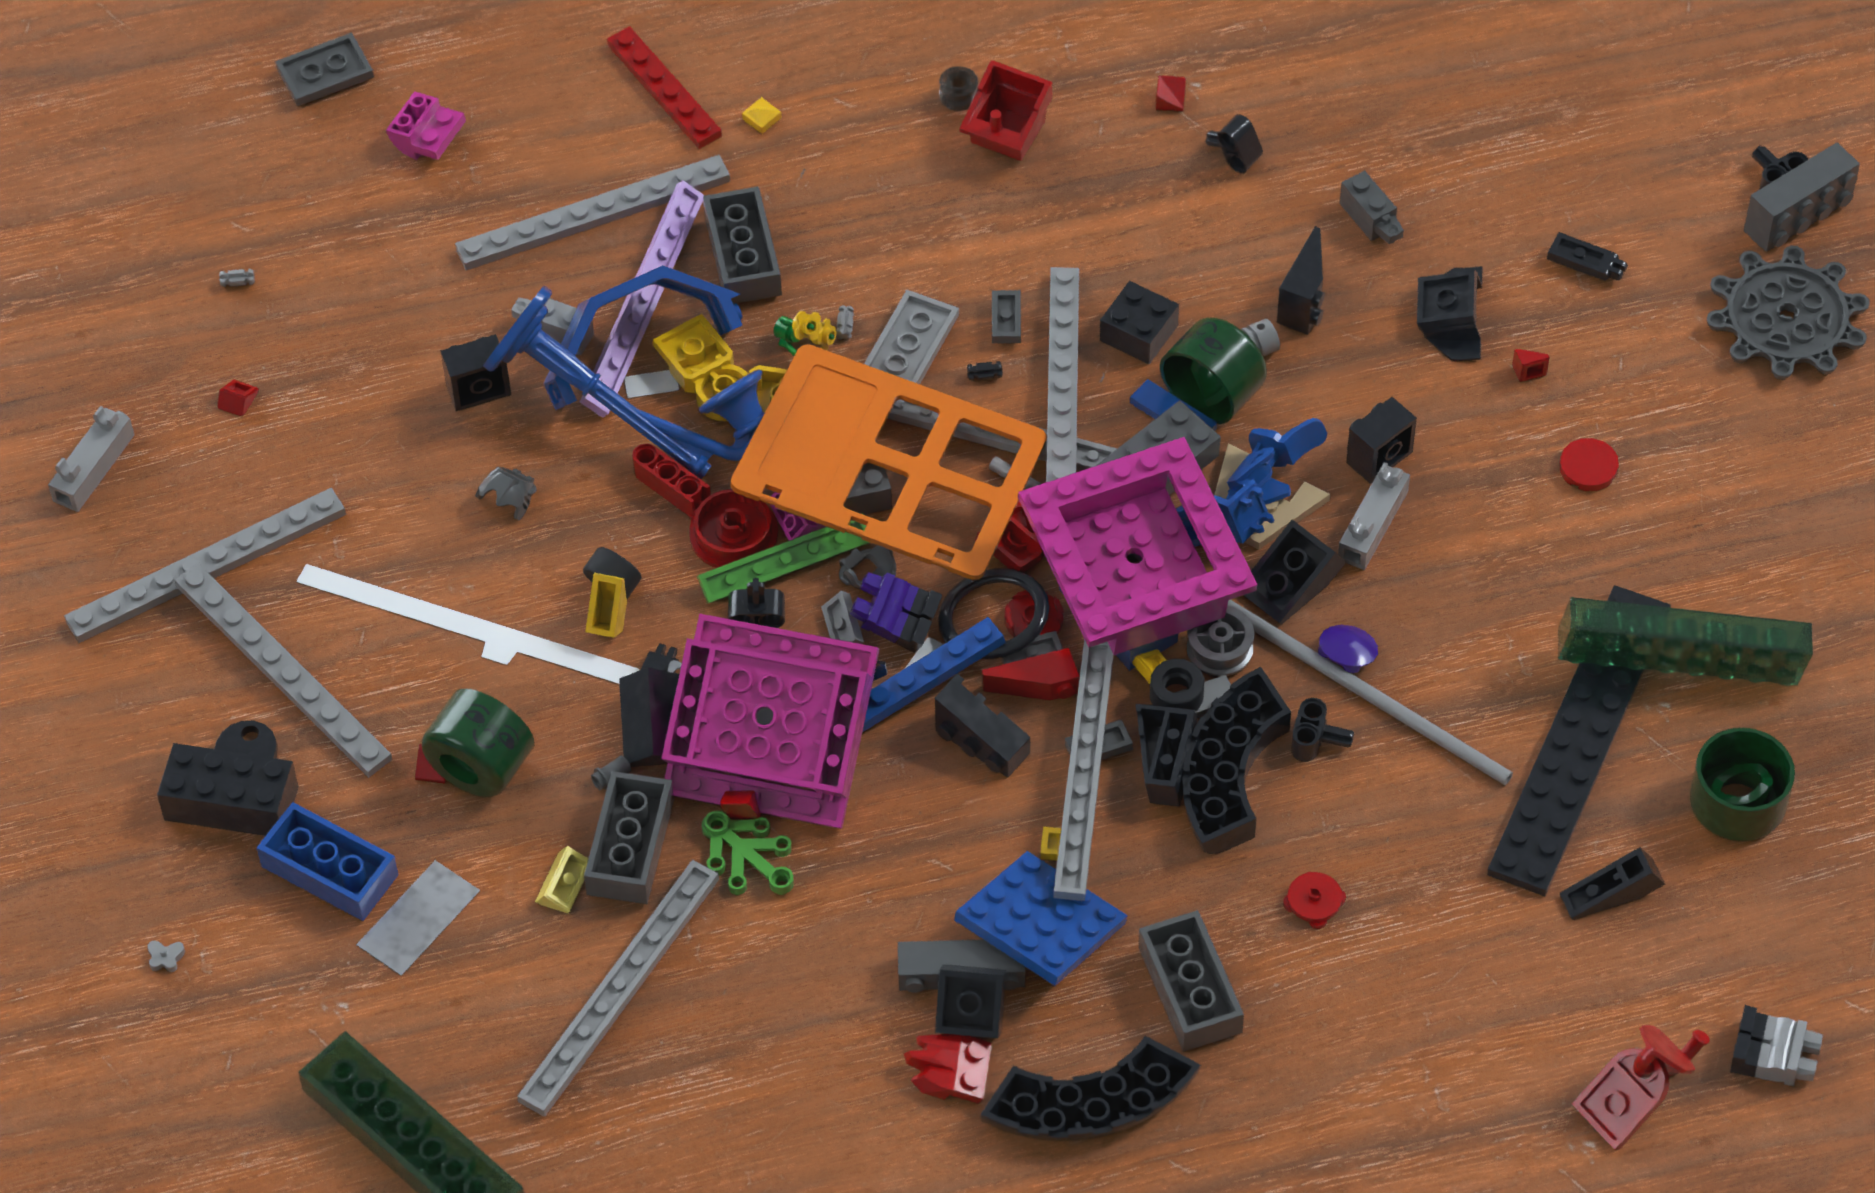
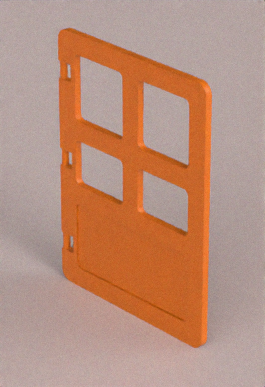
[731,345,1047,580]

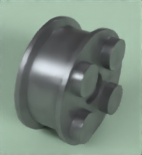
[1187,606,1254,676]

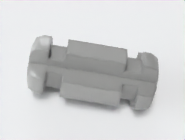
[219,269,255,287]
[836,305,854,340]

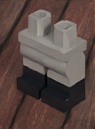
[1730,1005,1823,1086]

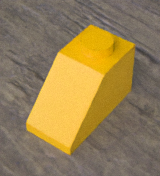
[585,573,627,638]

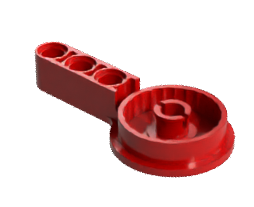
[632,444,778,568]

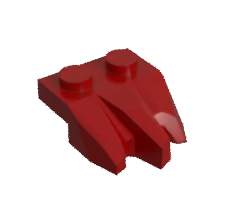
[975,502,1045,572]
[904,1034,992,1104]

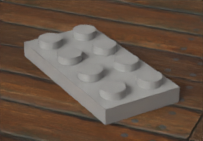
[864,290,959,384]

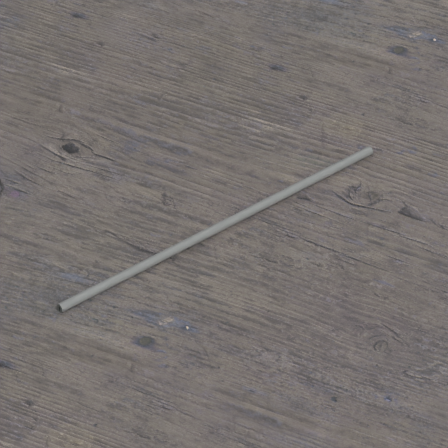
[989,456,1513,785]

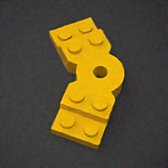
[653,313,787,421]

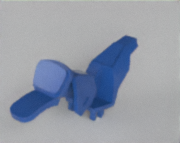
[1176,418,1327,547]

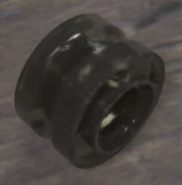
[939,66,978,111]

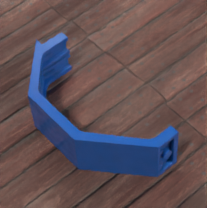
[544,265,743,410]

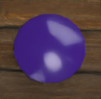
[1318,625,1378,673]

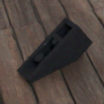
[1560,847,1665,920]

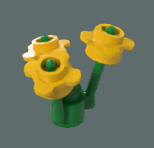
[773,311,836,356]

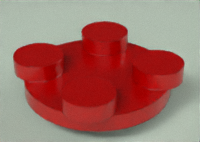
[1283,872,1346,929]

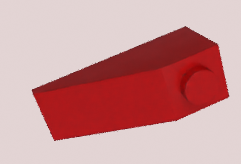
[982,647,1080,701]

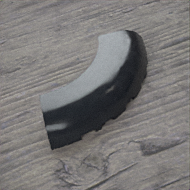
[1182,667,1291,854]
[980,1036,1201,1141]

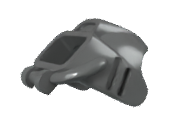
[475,466,537,520]
[839,545,897,589]

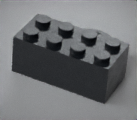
[157,720,299,836]

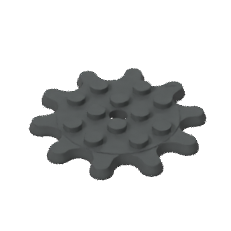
[1706,246,1870,380]

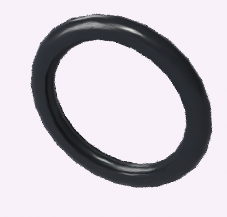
[938,568,1050,660]

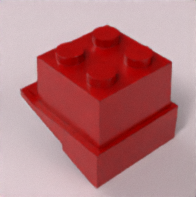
[959,60,1052,161]

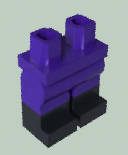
[850,572,943,653]

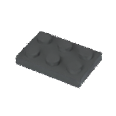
[275,32,374,106]

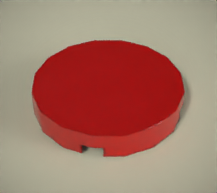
[1559,438,1619,491]
[1004,590,1064,637]

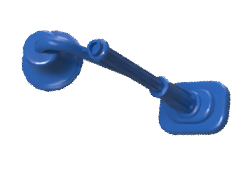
[483,285,765,479]

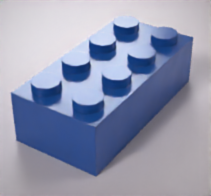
[257,802,399,921]

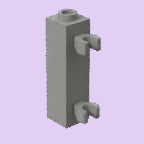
[48,406,134,512]
[1338,463,1410,570]

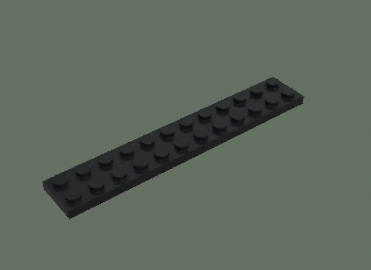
[1487,585,1671,897]

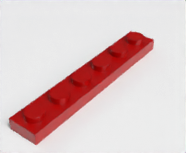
[607,26,722,149]

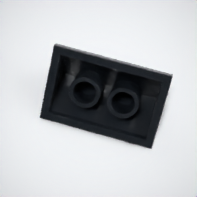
[619,667,679,767]

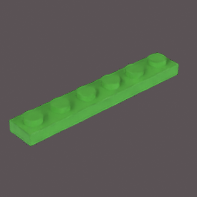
[697,513,870,604]

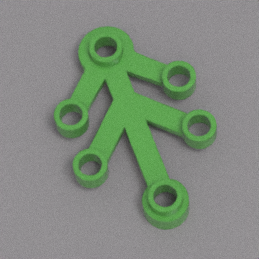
[702,811,794,895]

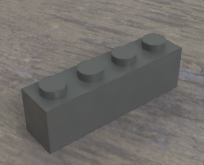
[898,940,1025,993]

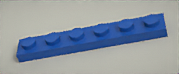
[862,617,1006,732]

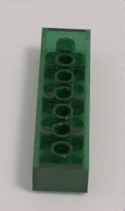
[1558,597,1813,686]
[298,1031,524,1193]

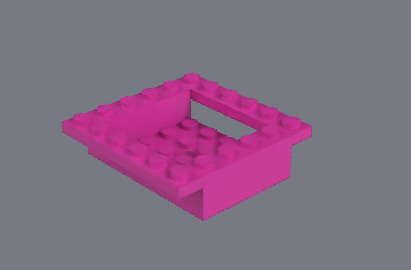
[1018,437,1258,655]
[662,614,879,829]

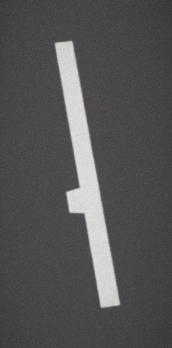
[296,564,640,684]

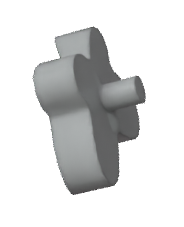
[148,940,185,972]

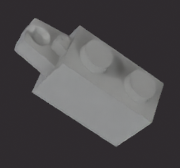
[511,298,594,355]

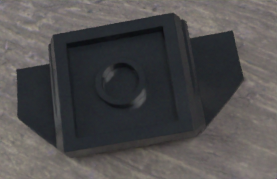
[1417,266,1483,361]

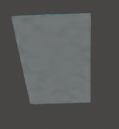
[356,860,480,976]

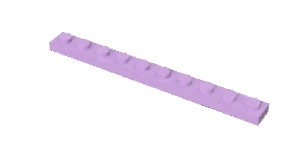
[580,180,705,418]

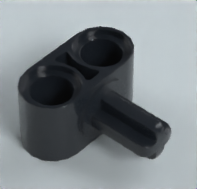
[1205,114,1263,173]
[1752,145,1809,190]
[728,578,785,628]
[1291,698,1354,762]

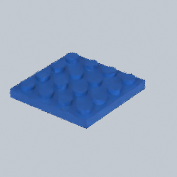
[954,851,1128,986]

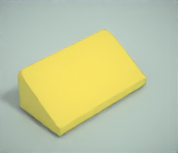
[535,846,588,913]

